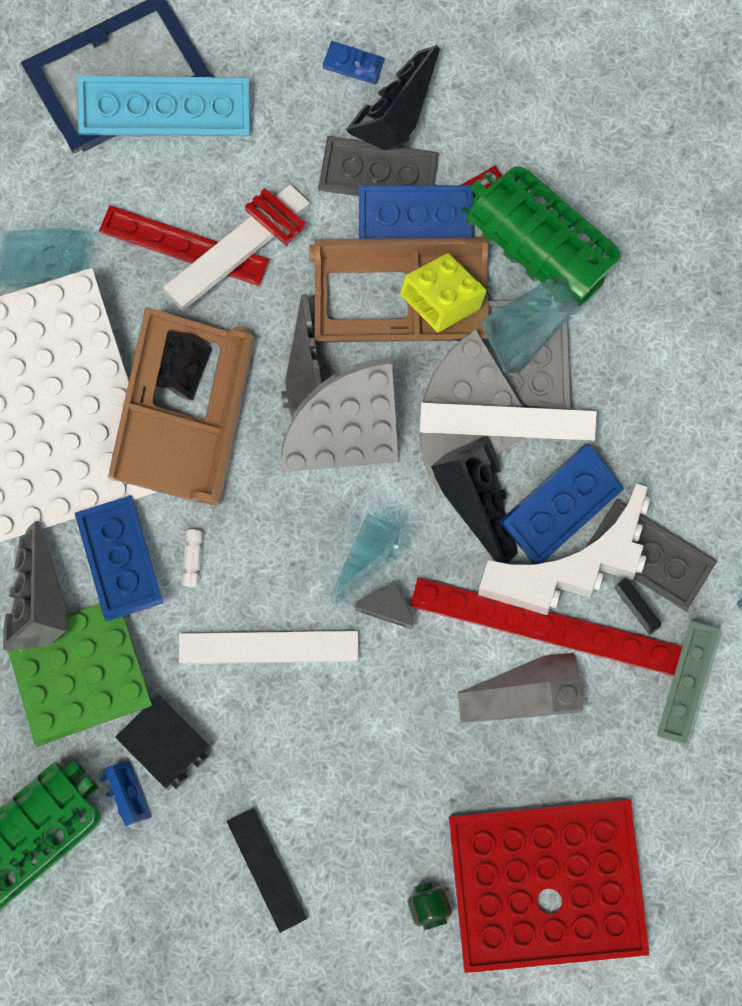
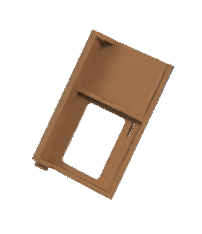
[309,237,490,343]
[108,307,255,506]

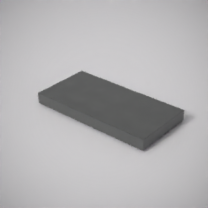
[318,136,439,197]
[586,499,717,611]

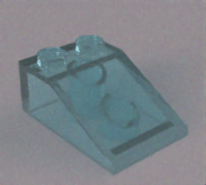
[0,228,88,289]
[330,513,403,606]

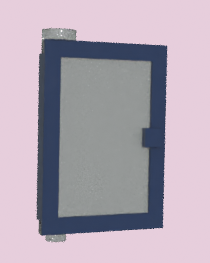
[21,0,217,159]

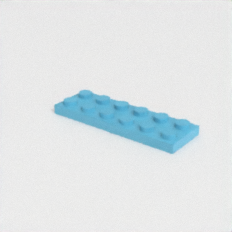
[77,76,250,136]

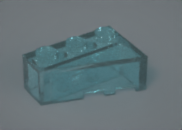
[480,278,579,373]

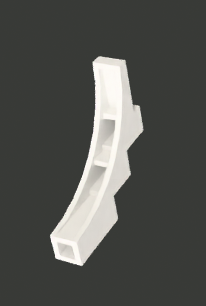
[479,484,650,615]

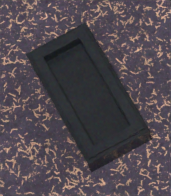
[614,578,662,636]

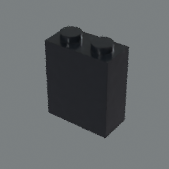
[115,694,211,791]

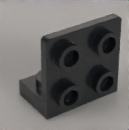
[156,331,212,401]

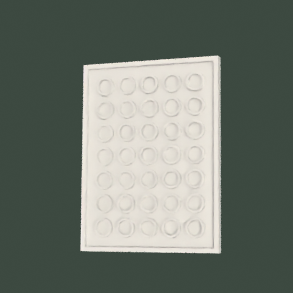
[0,268,158,543]

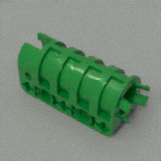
[460,166,620,315]
[0,761,101,911]

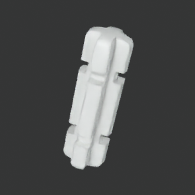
[182,529,203,588]

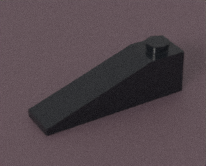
[346,45,440,150]
[431,436,518,564]

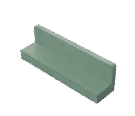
[657,621,721,749]

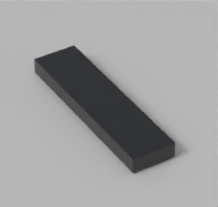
[226,808,308,933]

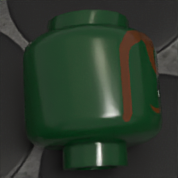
[407,882,452,931]

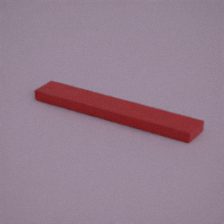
[99,205,269,287]

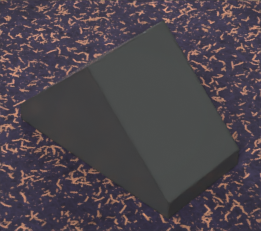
[355,583,414,630]

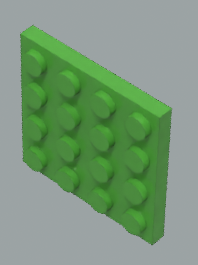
[8,603,153,747]

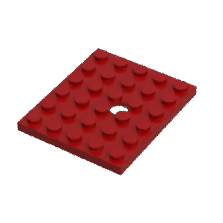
[448,800,649,973]

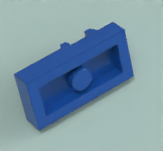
[323,41,384,85]
[100,761,151,826]

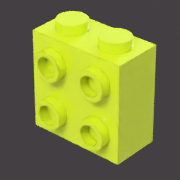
[400,253,487,333]

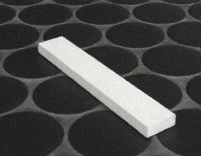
[163,184,310,311]
[419,403,597,441]
[179,631,358,664]

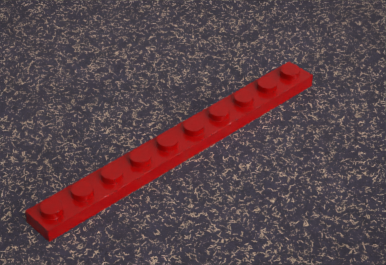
[410,578,683,676]

